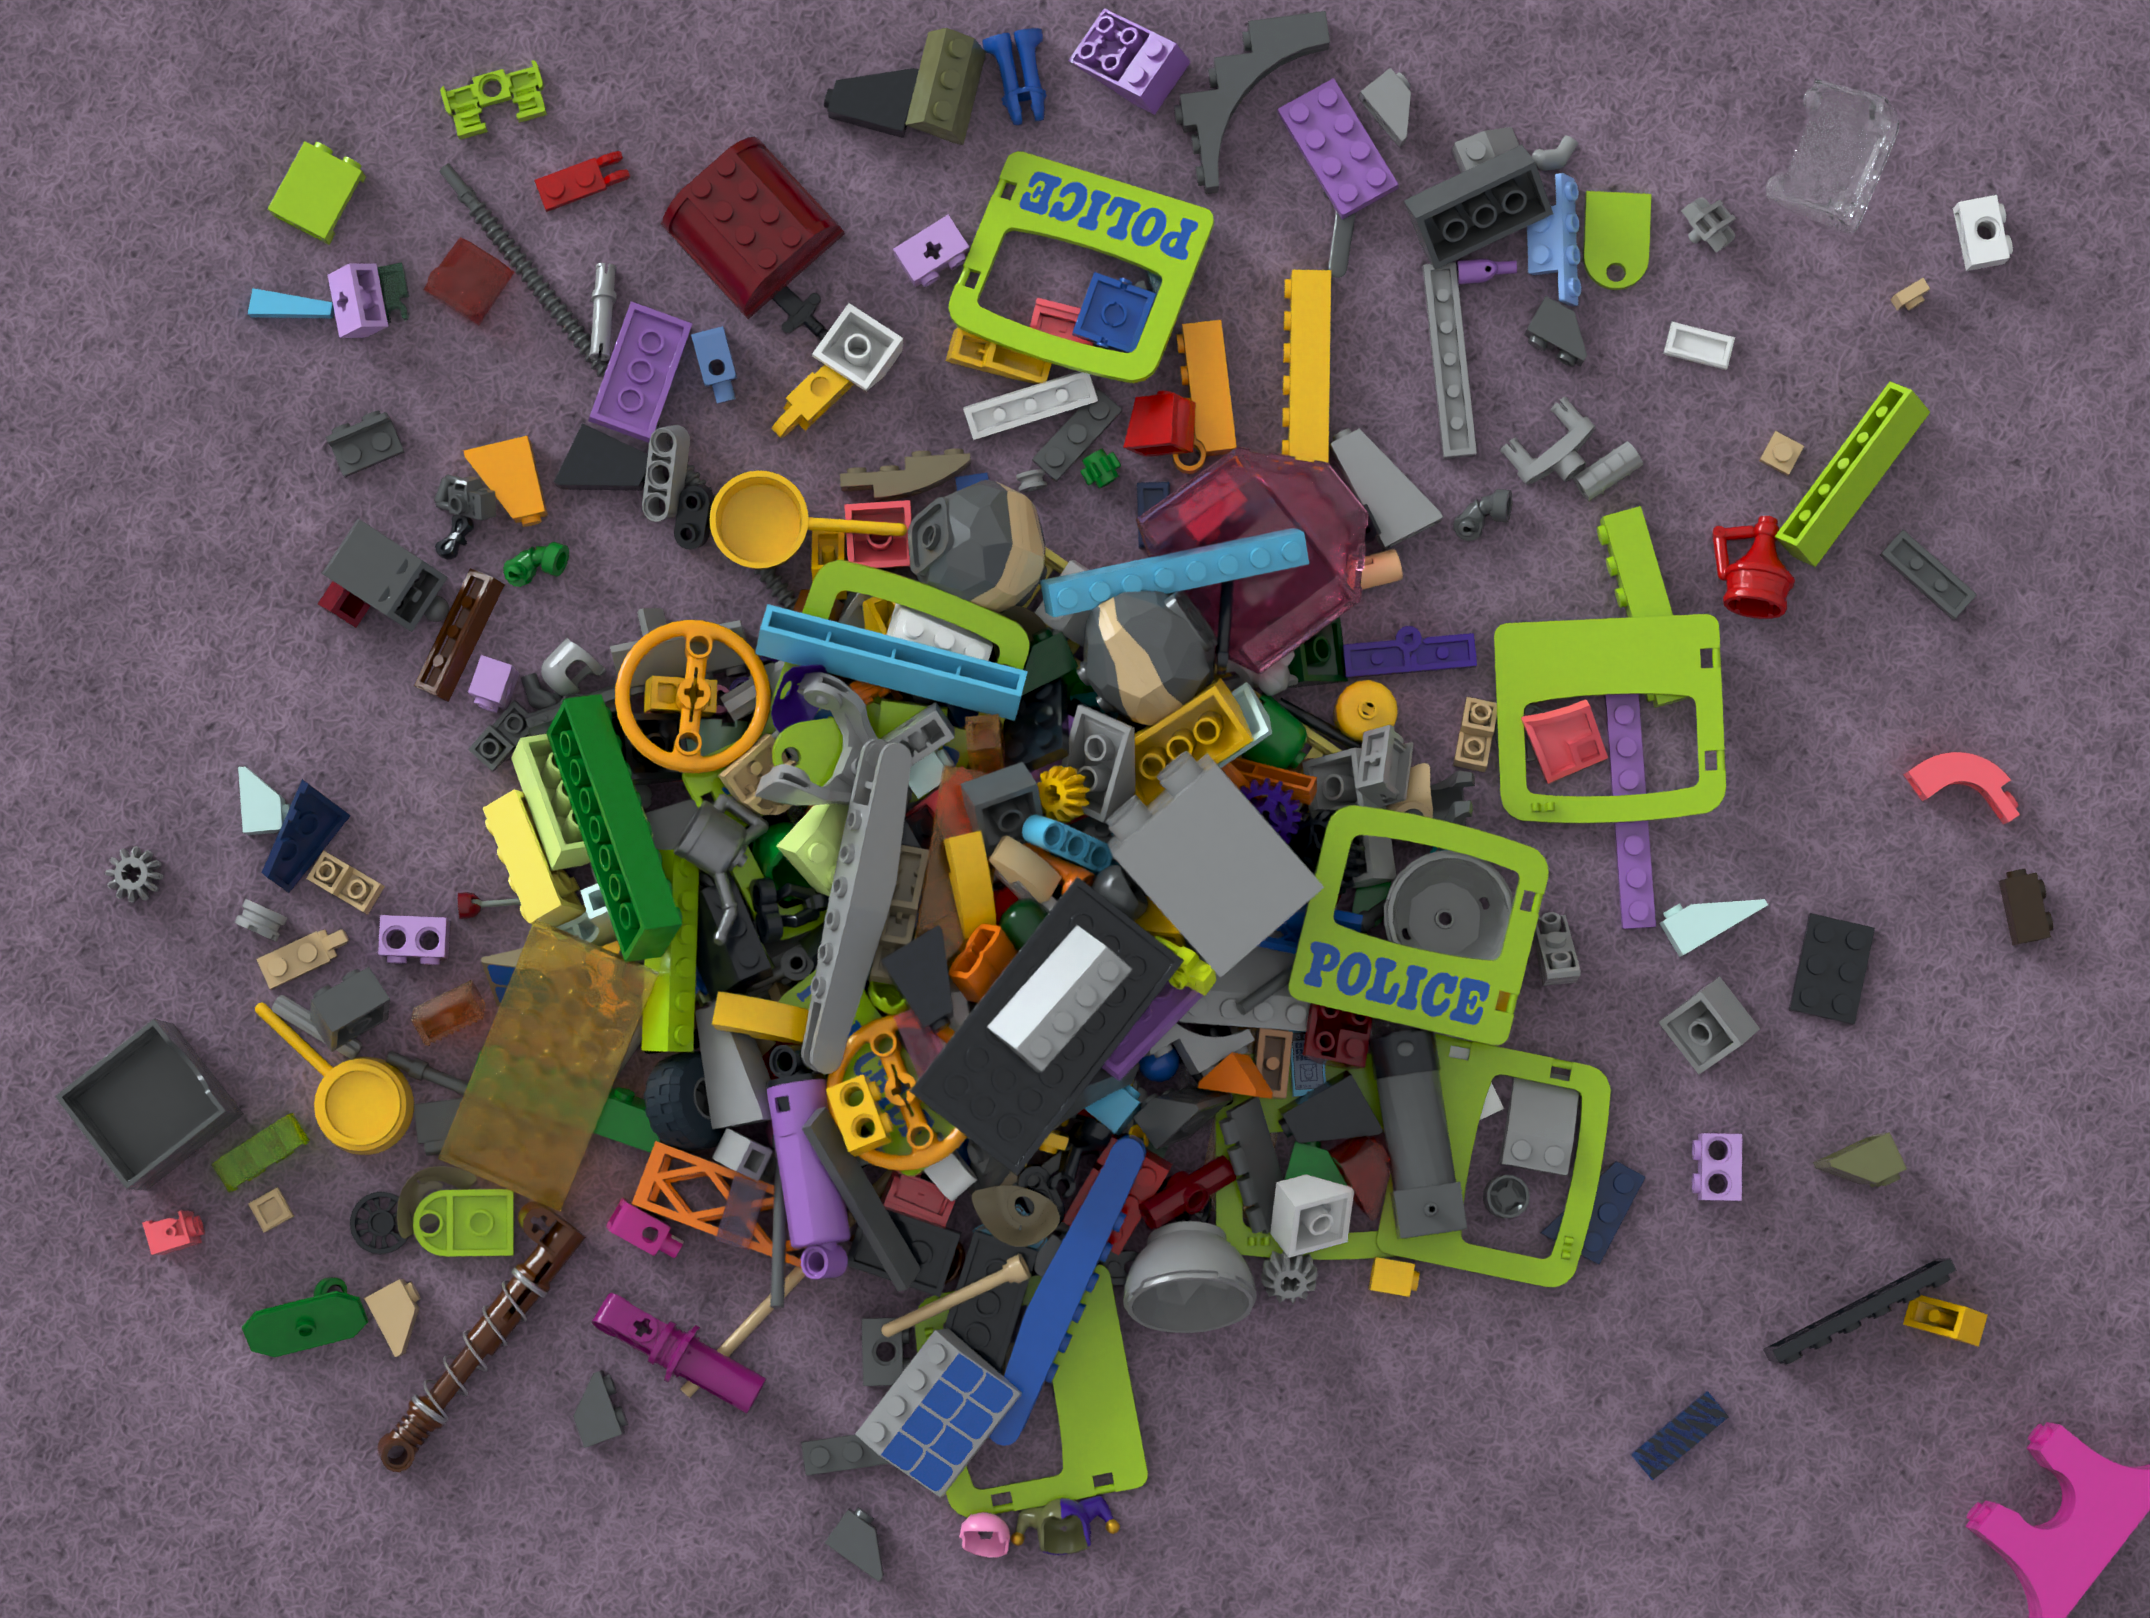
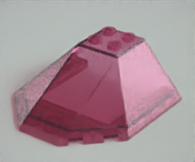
[1136,447,1369,675]

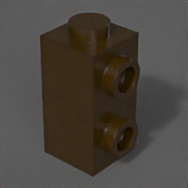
[1999,869,2053,946]

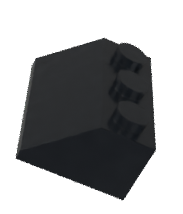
[696,878,774,1002]

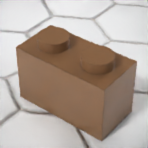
[1253,1028,1293,1100]

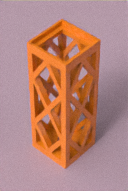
[632,1141,849,1268]

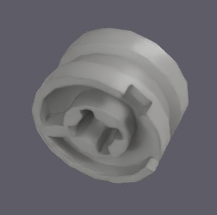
[234,899,288,942]

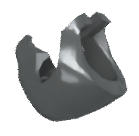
[1405,770,1475,826]

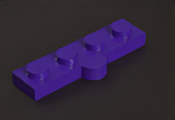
[1343,626,1477,678]

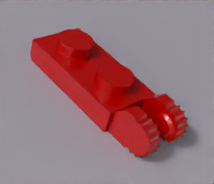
[534,151,630,212]

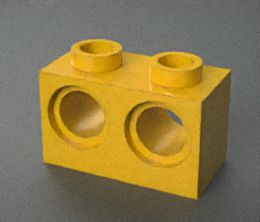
[644,676,718,718]
[826,1074,894,1156]

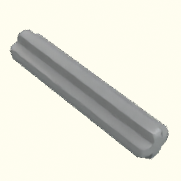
[272,995,362,1059]

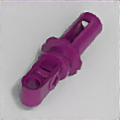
[592,1293,767,1414]

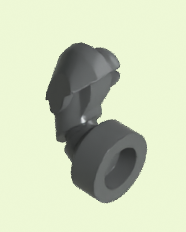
[1453,489,1512,541]

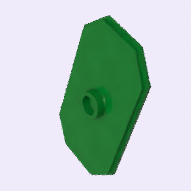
[242,1291,369,1357]

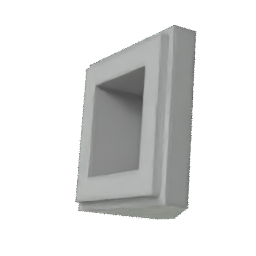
[637,608,666,636]

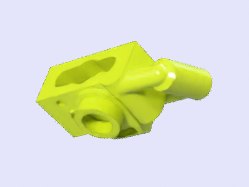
[1155,936,1216,996]

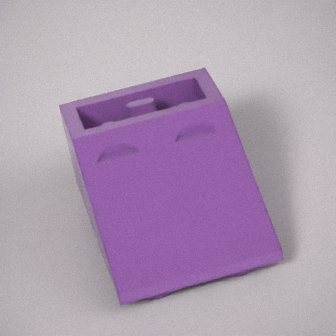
[1068,8,1191,115]

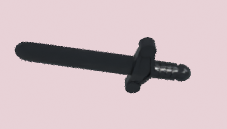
[772,286,829,341]

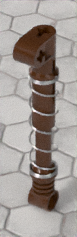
[377,1201,586,1472]

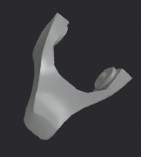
[755,672,912,812]

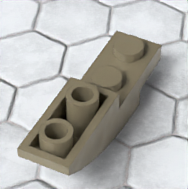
[840,449,971,502]

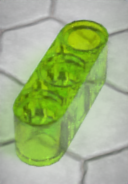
[211,1113,310,1193]

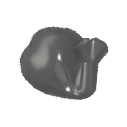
[1090,865,1148,921]

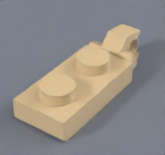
[256,929,350,990]

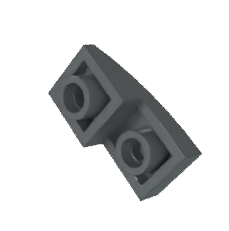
[468,701,529,771]

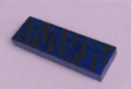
[1630,1391,1729,1481]

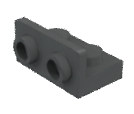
[326,411,405,478]

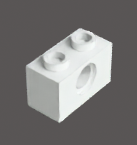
[1953,195,2013,271]

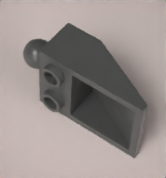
[322,519,449,632]

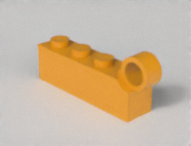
[1173,320,1237,474]

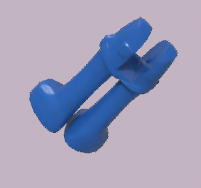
[982,28,1047,126]

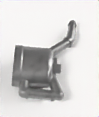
[674,794,769,945]

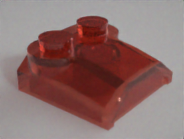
[423,237,515,326]

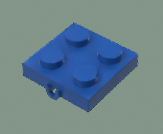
[1072,272,1156,353]

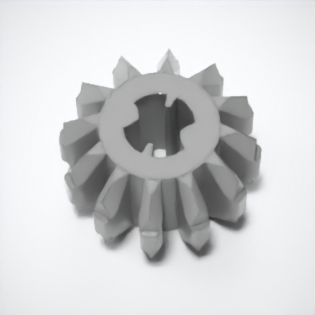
[105,846,163,903]
[1261,1251,1318,1305]

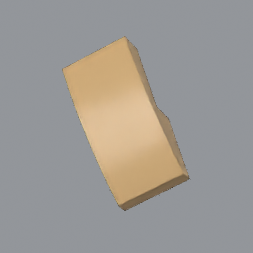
[1453,697,1497,772]
[989,835,1062,903]
[306,850,385,914]

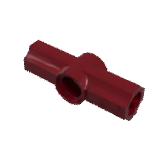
[1139,1155,1237,1230]

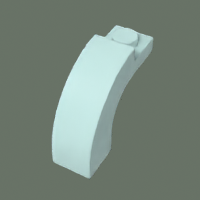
[541,883,617,953]

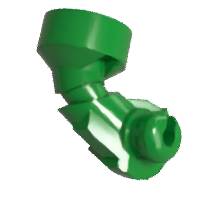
[503,542,569,587]

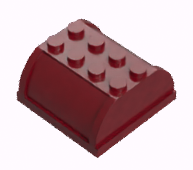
[661,137,845,319]

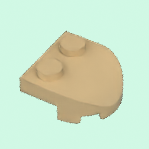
[718,733,797,815]

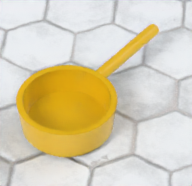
[710,471,908,570]
[255,1003,414,1155]

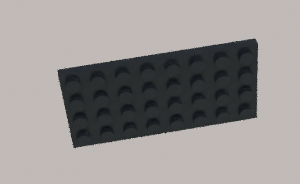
[909,877,1184,1176]

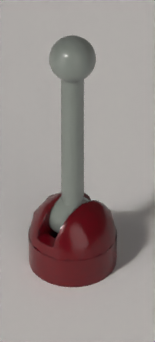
[458,892,521,919]

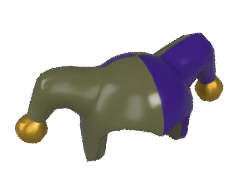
[1011,1496,1120,1555]

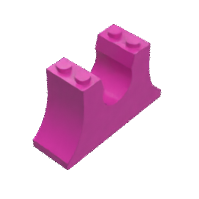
[1965,1422,2150,1618]

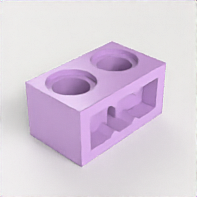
[378,915,450,965]
[1692,1133,1742,1201]

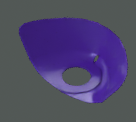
[771,665,828,733]

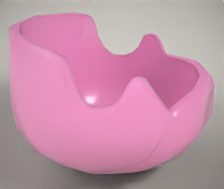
[959,1512,1010,1558]

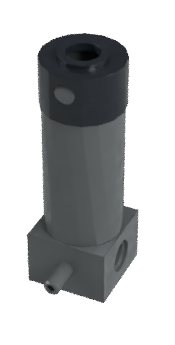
[1369,1029,1467,1240]

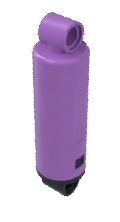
[766,1045,851,1279]

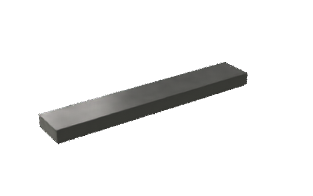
[802,1107,921,1291]

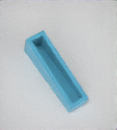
[248,288,334,318]

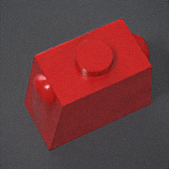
[1123,391,1196,457]

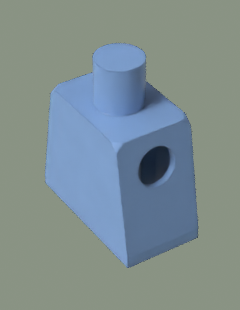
[691,326,738,404]

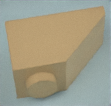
[364,1279,421,1357]

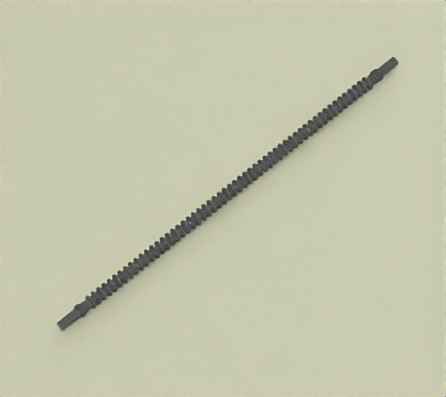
[439,164,798,611]

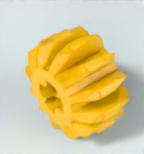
[1037,766,1091,823]

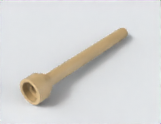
[881,1254,1031,1337]

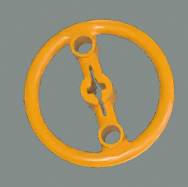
[615,620,771,773]
[826,1013,967,1171]

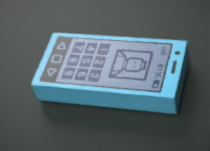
[1288,1030,1326,1097]

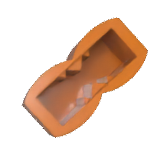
[949,923,1018,1003]

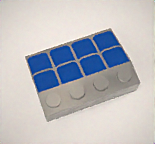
[855,1329,1022,1497]

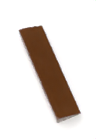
[414,568,505,702]

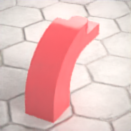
[1903,752,2020,825]

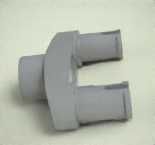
[1500,396,1596,485]

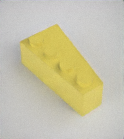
[483,789,586,929]

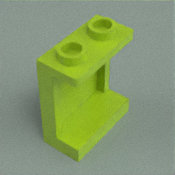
[268,141,366,245]

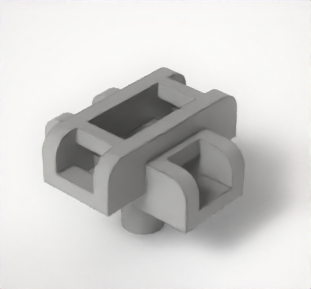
[1681,197,1736,253]

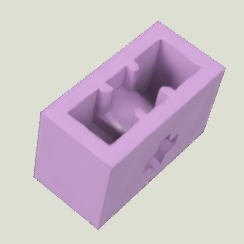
[893,215,970,287]
[328,263,388,338]
[468,655,520,713]

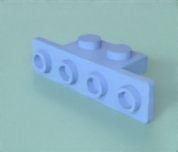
[1527,173,1581,306]

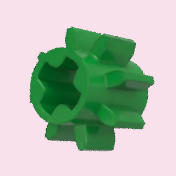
[1080,448,1121,489]

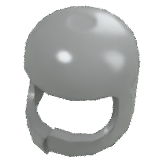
[541,638,606,696]

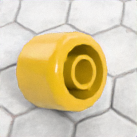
[1333,680,1398,743]

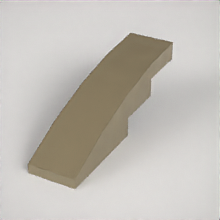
[870,845,929,985]

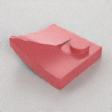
[1521,699,1608,784]

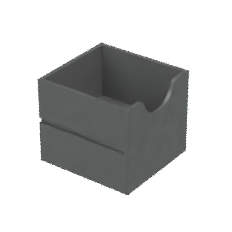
[55,1019,244,1190]

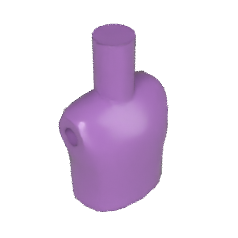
[1456,258,1517,285]

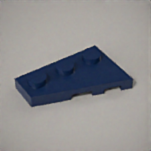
[261,779,351,893]
[1540,1161,1646,1265]

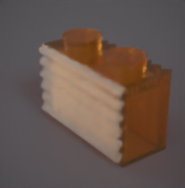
[411,980,485,1046]

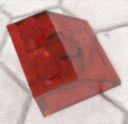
[1328,1136,1391,1221]

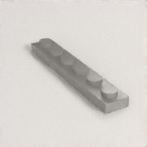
[1422,262,1477,459]

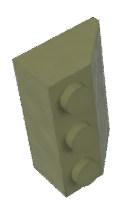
[905,28,986,145]
[1813,1132,1907,1188]

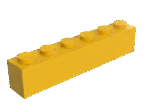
[1282,269,1331,469]

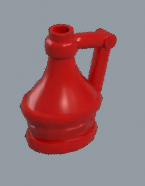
[1712,516,1795,619]

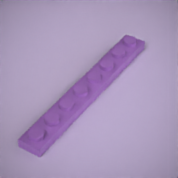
[1605,694,1656,929]

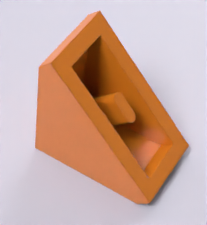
[1198,1052,1273,1099]

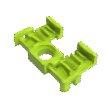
[440,60,547,140]

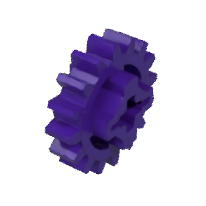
[1240,778,1302,844]

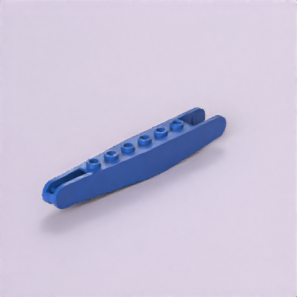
[989,1135,1146,1446]

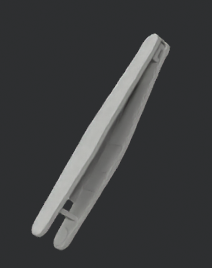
[801,739,912,1074]

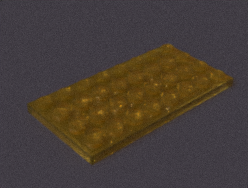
[438,919,660,1211]

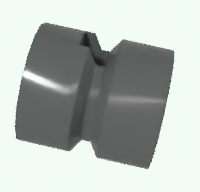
[1483,1175,1530,1218]

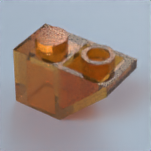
[965,714,1005,780]

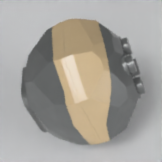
[908,480,1047,614]
[1077,590,1218,726]

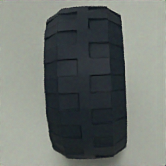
[644,1051,731,1153]

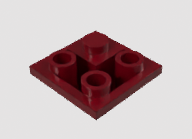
[1303,1003,1373,1070]

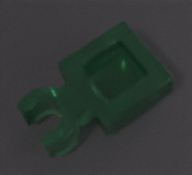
[377,262,410,323]

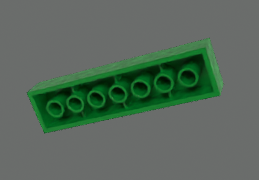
[546,694,682,962]

